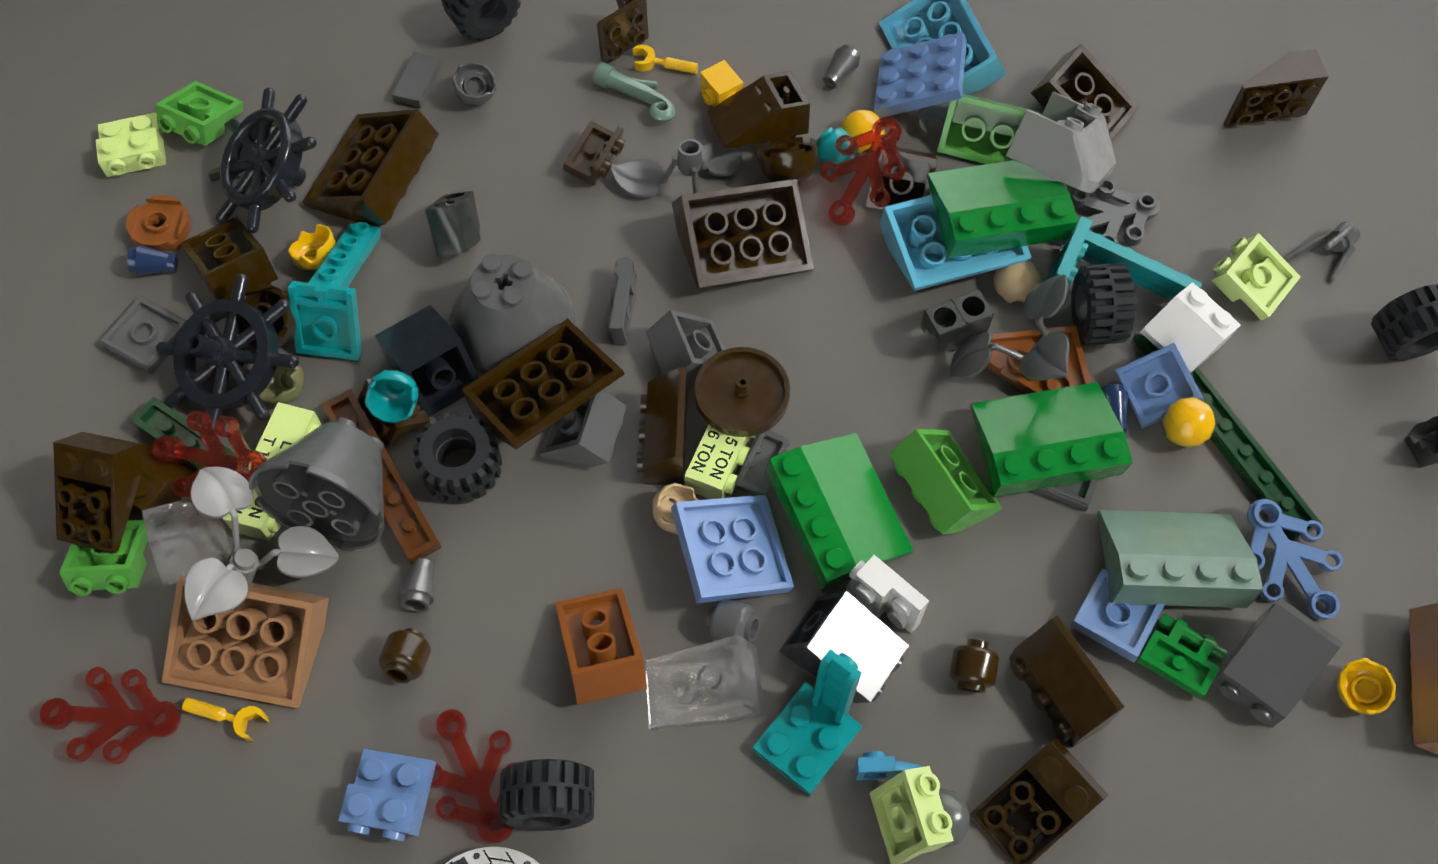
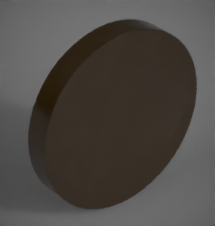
[695,347,790,437]

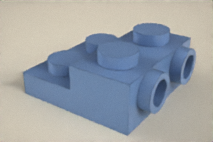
[338,749,437,842]

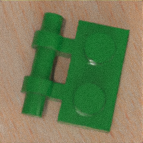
[1136,613,1228,700]

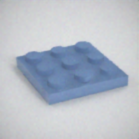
[874,32,967,118]
[671,495,794,603]

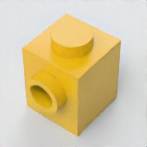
[700,60,744,107]

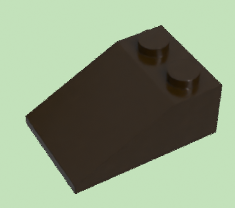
[1031,44,1139,140]
[181,216,279,300]

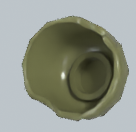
[259,364,304,404]

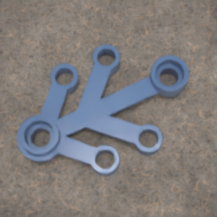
[1247,499,1343,620]

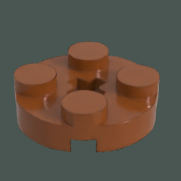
[126,195,192,251]

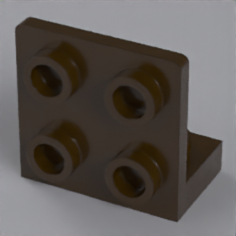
[597,0,649,64]

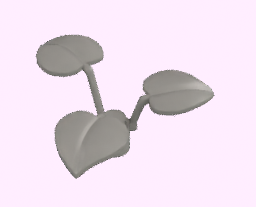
[184,467,339,621]

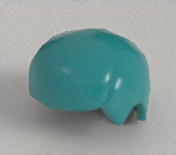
[365,370,419,423]

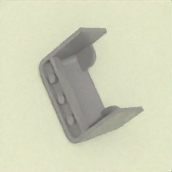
[1006,91,1116,193]

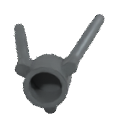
[1283,221,1360,282]

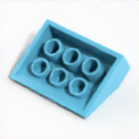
[879,0,1007,94]
[879,195,1032,291]

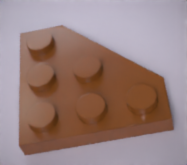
[987,325,1092,394]

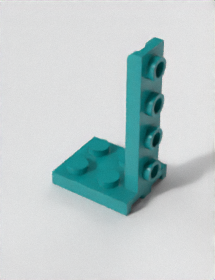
[1047,216,1202,301]
[288,222,381,361]
[752,648,862,797]

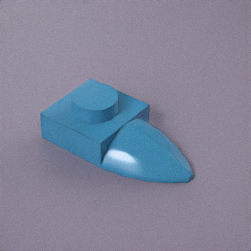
[854,751,923,780]

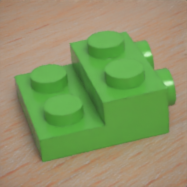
[155,81,244,146]
[59,520,152,596]

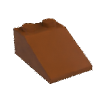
[555,588,648,705]

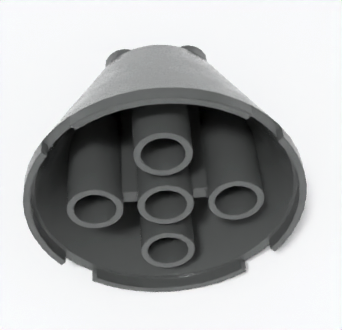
[450,254,575,373]
[249,417,385,549]

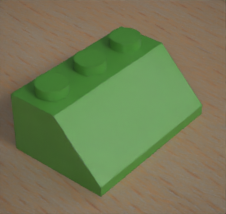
[937,93,1040,164]
[888,429,1002,534]

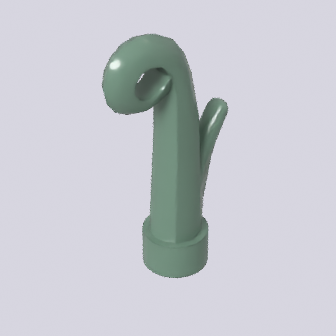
[593,62,676,122]

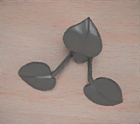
[611,139,742,198]
[950,274,1070,380]

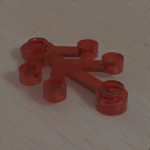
[820,116,905,226]
[152,411,267,498]
[40,667,181,764]
[430,709,517,844]

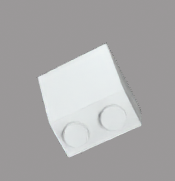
[1141,283,1241,373]

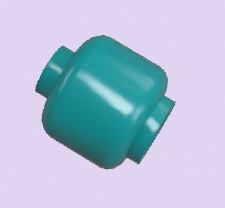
[816,127,859,172]

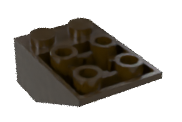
[1223,49,1329,126]
[707,71,810,149]
[53,432,141,553]
[970,738,1108,864]

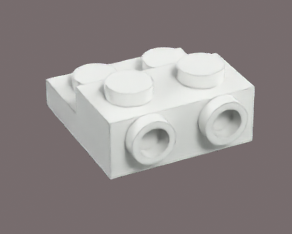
[846,555,929,633]

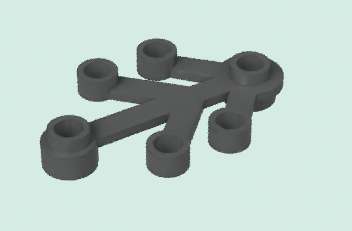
[1053,178,1161,246]

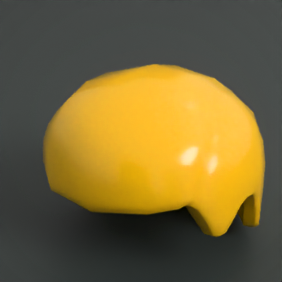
[840,110,885,154]
[288,224,336,270]
[1162,397,1215,447]
[1336,658,1396,715]

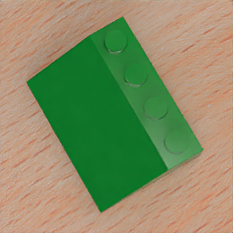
[926,160,1078,258]
[970,382,1133,497]
[766,433,914,591]

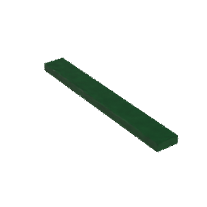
[1133,330,1322,541]

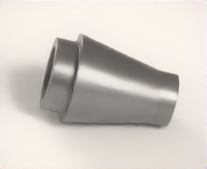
[822,45,860,89]
[399,558,434,612]

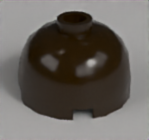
[757,137,818,187]
[238,284,296,347]

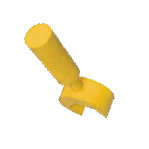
[633,45,698,74]
[182,697,270,741]

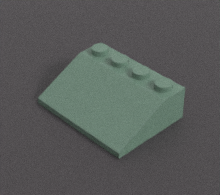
[1097,510,1263,608]

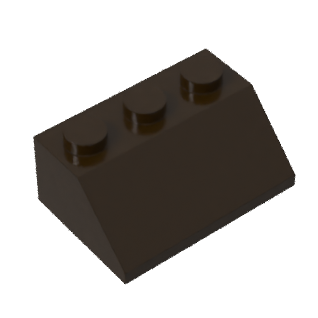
[637,367,687,485]
[1009,615,1124,748]

